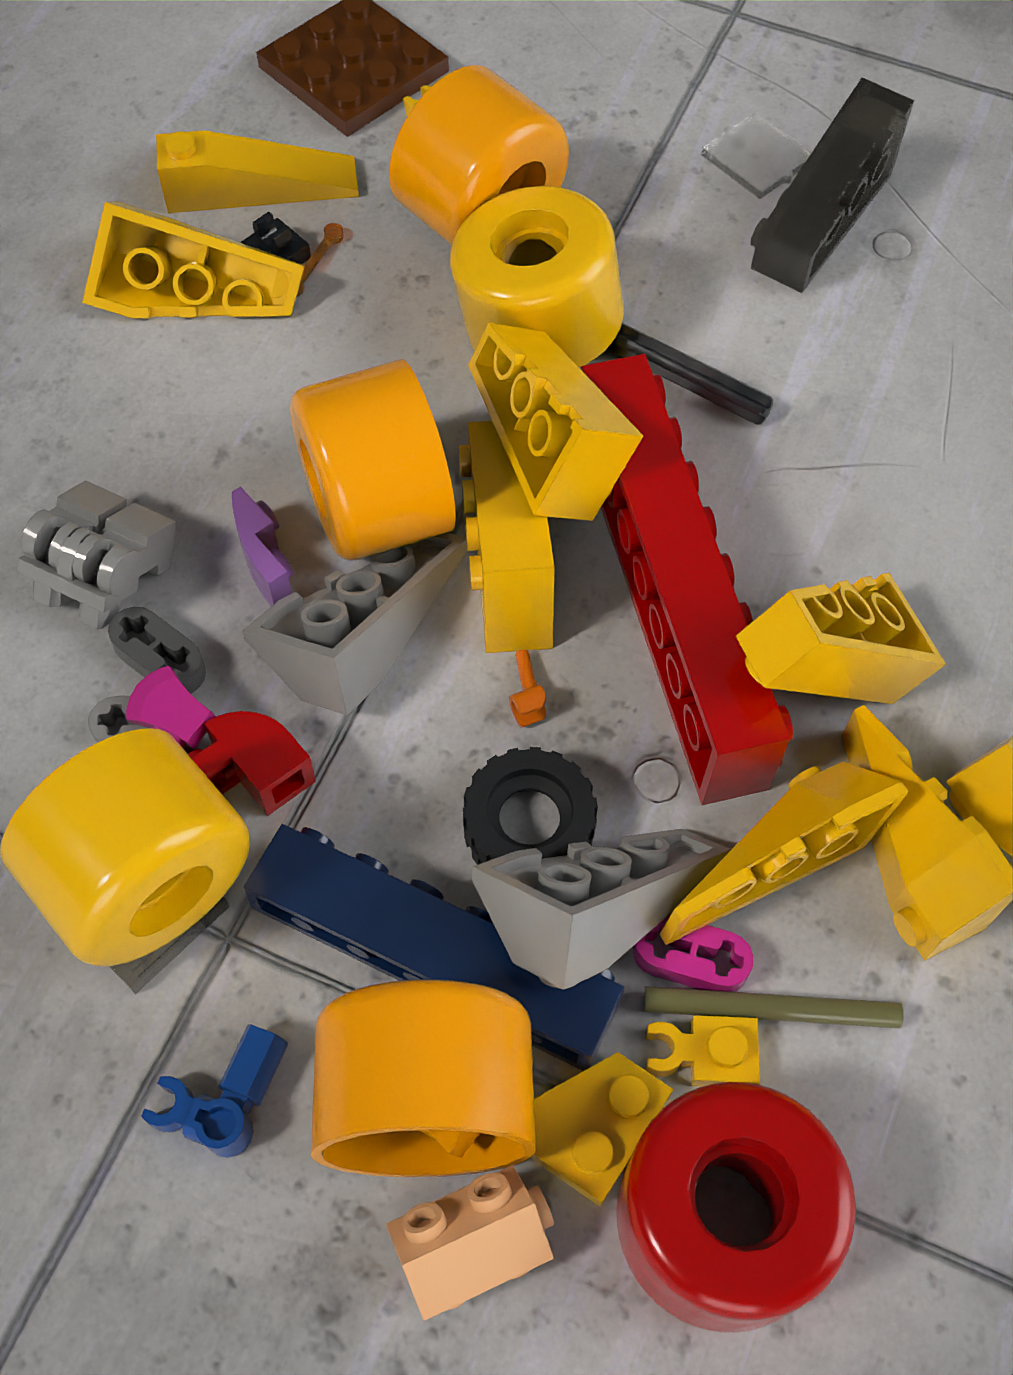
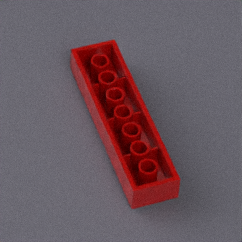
[581,354,793,806]

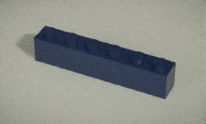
[243,824,625,1071]

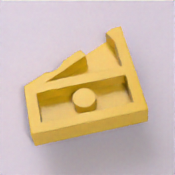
[531,1052,674,1207]

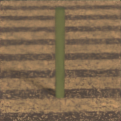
[643,986,904,1029]

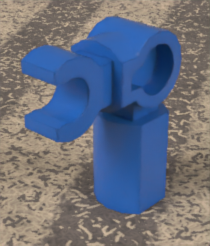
[141,1024,288,1158]

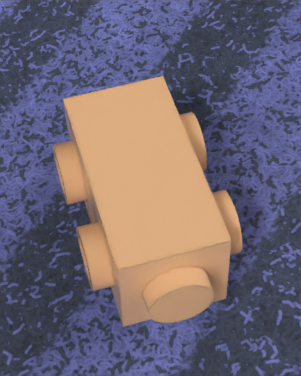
[386,1165,555,1321]

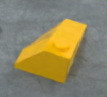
[156,130,359,213]
[82,201,305,318]
[659,761,909,945]

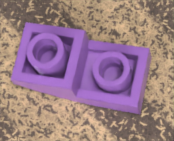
[232,486,293,606]

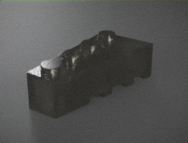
[750,77,915,293]

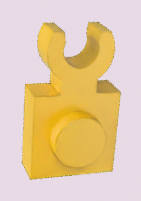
[645,1015,760,1087]

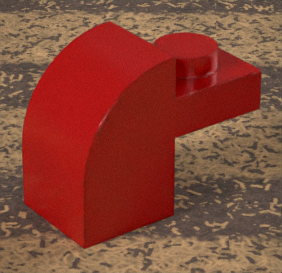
[188,711,316,816]

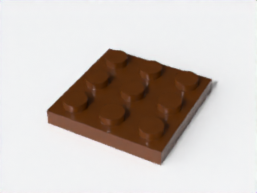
[256,0,449,137]

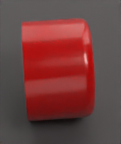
[617,1082,856,1332]

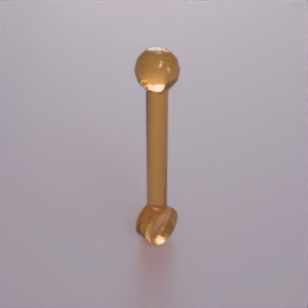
[297,223,344,297]

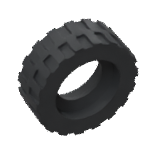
[463,747,598,865]

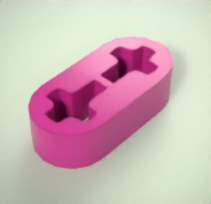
[632,914,753,992]

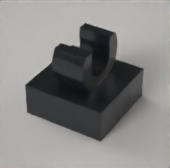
[240,212,311,264]

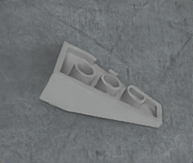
[242,533,467,715]
[471,829,731,990]

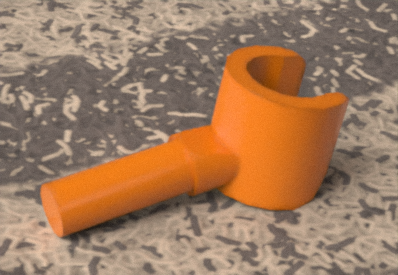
[509,649,547,727]

